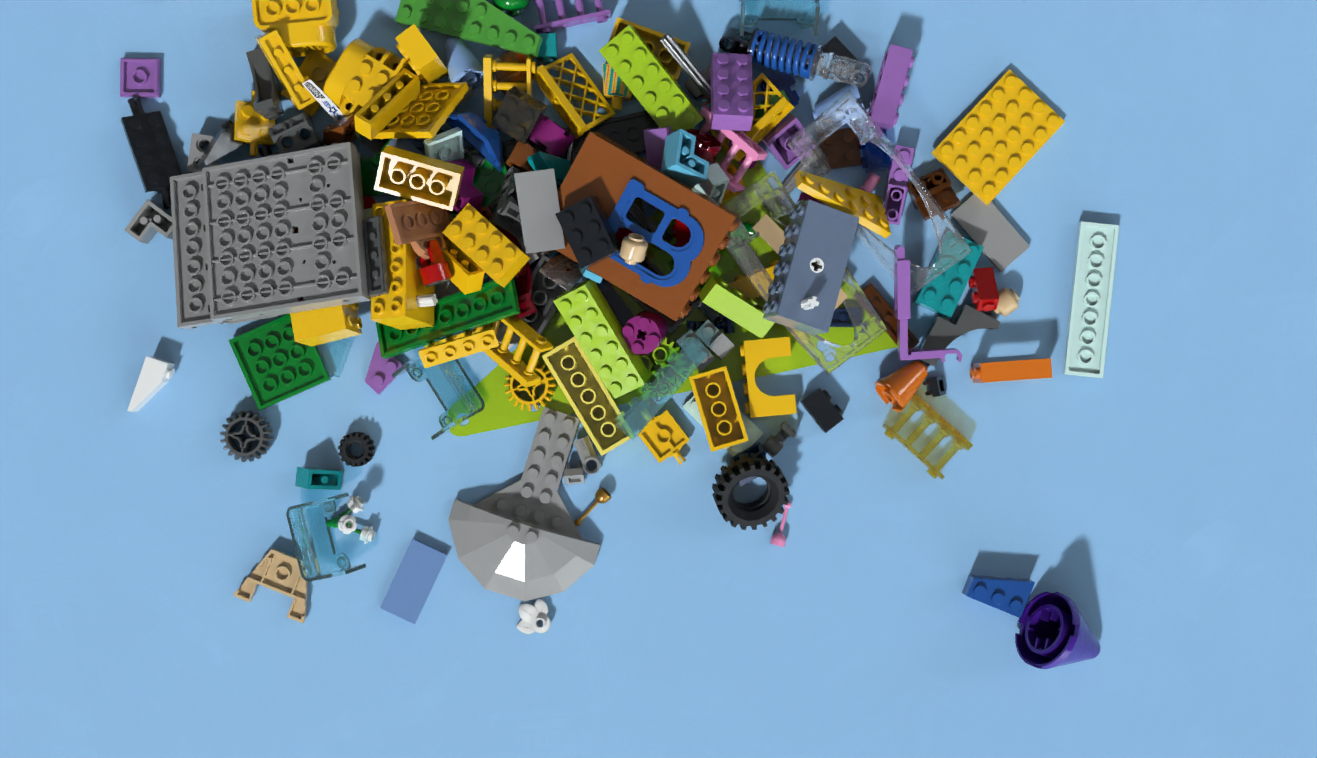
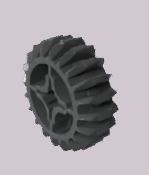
[220,410,274,462]

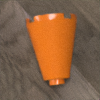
[874,361,928,412]

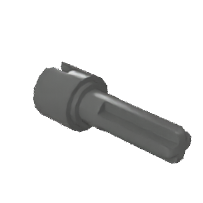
[628,202,673,250]

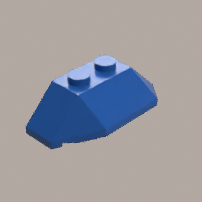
[446,111,503,172]

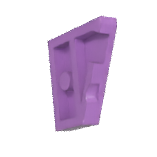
[365,341,406,395]

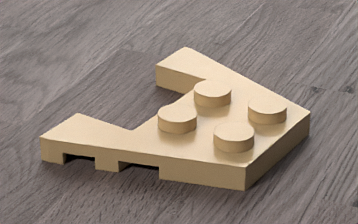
[233,548,309,623]

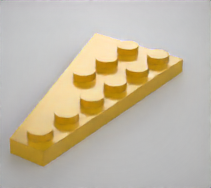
[794,170,891,238]

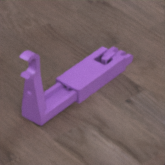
[894,244,962,363]

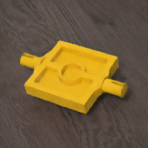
[234,91,275,157]
[637,408,690,465]

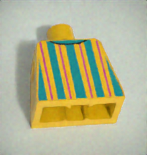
[602,63,633,111]

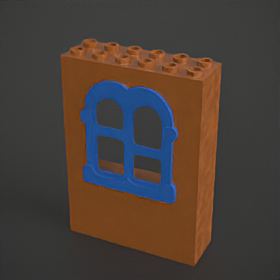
[557,132,741,321]

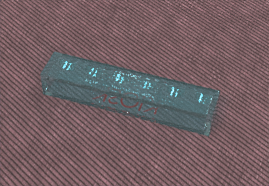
[615,337,710,440]

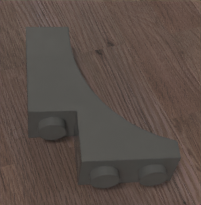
[246,48,284,120]
[918,303,1000,367]

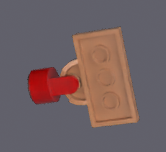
[384,200,452,287]

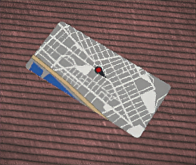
[539,252,583,291]

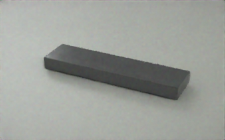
[363,215,389,297]

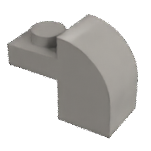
[695,320,735,360]

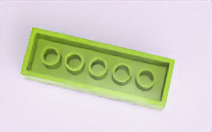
[599,25,705,132]
[553,279,651,400]

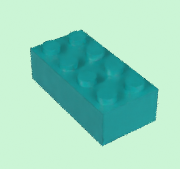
[912,231,984,318]

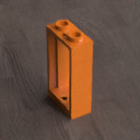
[970,358,1052,383]

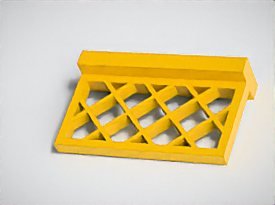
[533,53,616,139]
[709,73,794,162]

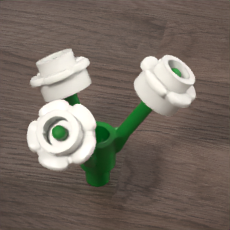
[326,496,376,544]

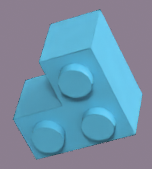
[661,129,709,187]

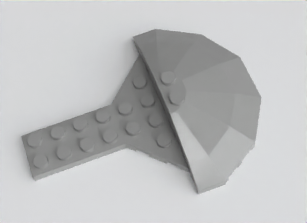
[448,407,601,601]

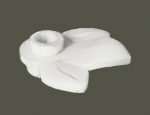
[516,598,551,634]

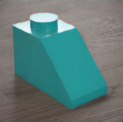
[535,33,558,64]
[527,151,570,189]
[295,467,343,490]

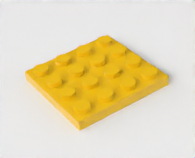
[373,82,469,139]

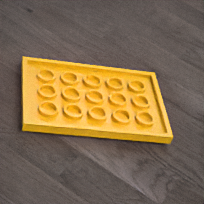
[931,69,1065,206]

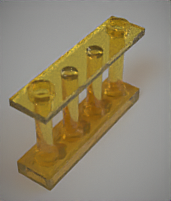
[882,393,973,479]

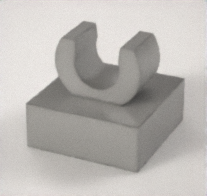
[564,462,585,485]

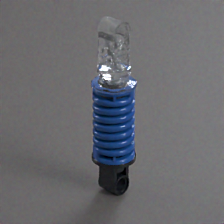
[719,27,871,87]

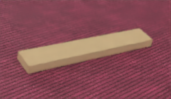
[752,214,848,309]

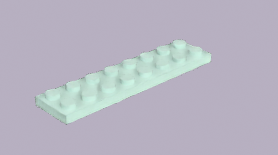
[1063,221,1119,378]

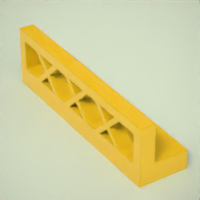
[255,29,316,110]

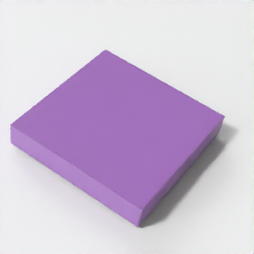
[120,58,161,98]

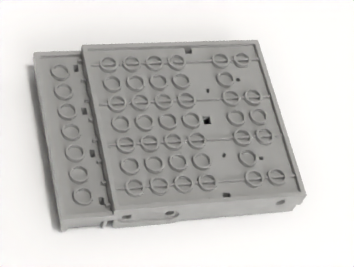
[170,142,371,329]

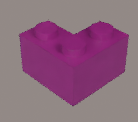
[448,158,484,213]

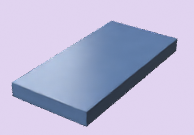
[380,538,448,624]

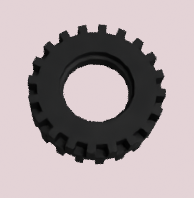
[712,453,790,530]

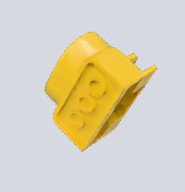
[251,0,340,58]
[323,39,414,117]

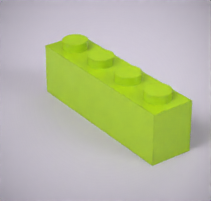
[699,276,775,339]

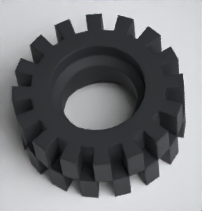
[338,432,375,467]

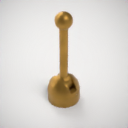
[574,487,612,526]

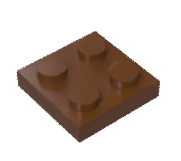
[818,126,862,171]

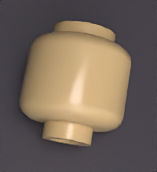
[620,233,648,265]
[993,288,1020,316]

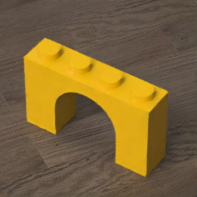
[739,337,797,418]

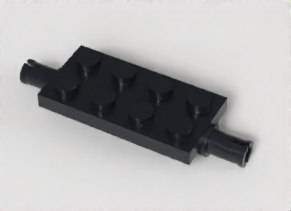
[121,97,182,209]

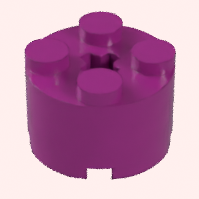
[530,115,575,157]
[622,311,667,354]

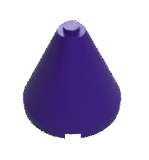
[1015,592,1101,669]

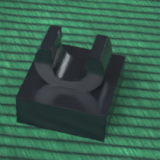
[923,375,946,397]

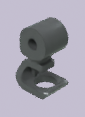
[762,421,797,458]

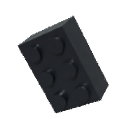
[555,196,621,269]

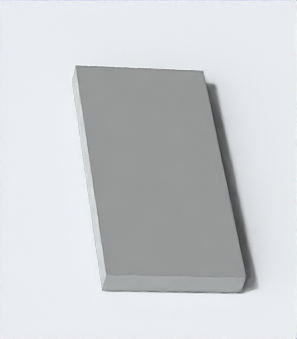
[514,168,565,254]
[950,194,1030,272]

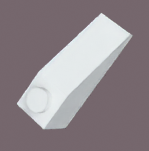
[127,356,175,412]

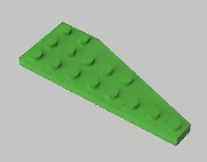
[395,0,543,57]

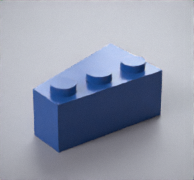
[962,575,1035,618]

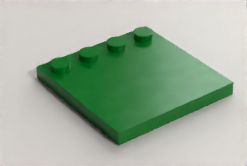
[228,314,331,410]

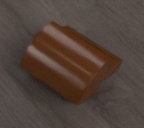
[907,168,960,221]

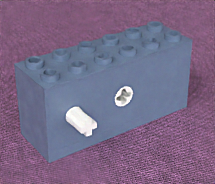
[763,200,859,335]

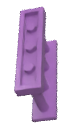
[534,0,611,34]

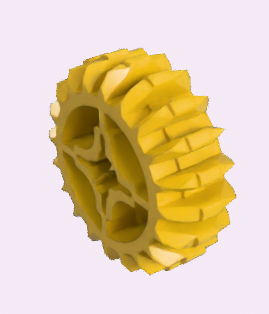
[504,359,556,411]

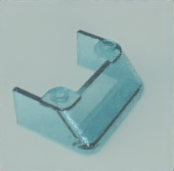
[739,0,820,36]
[392,356,485,440]
[286,492,366,581]

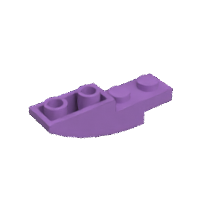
[883,145,915,225]

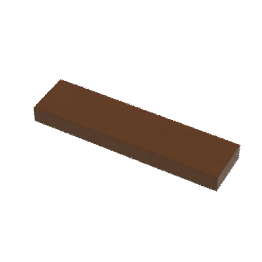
[855,283,919,351]

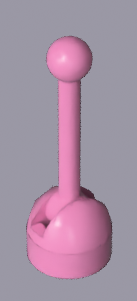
[770,501,791,547]

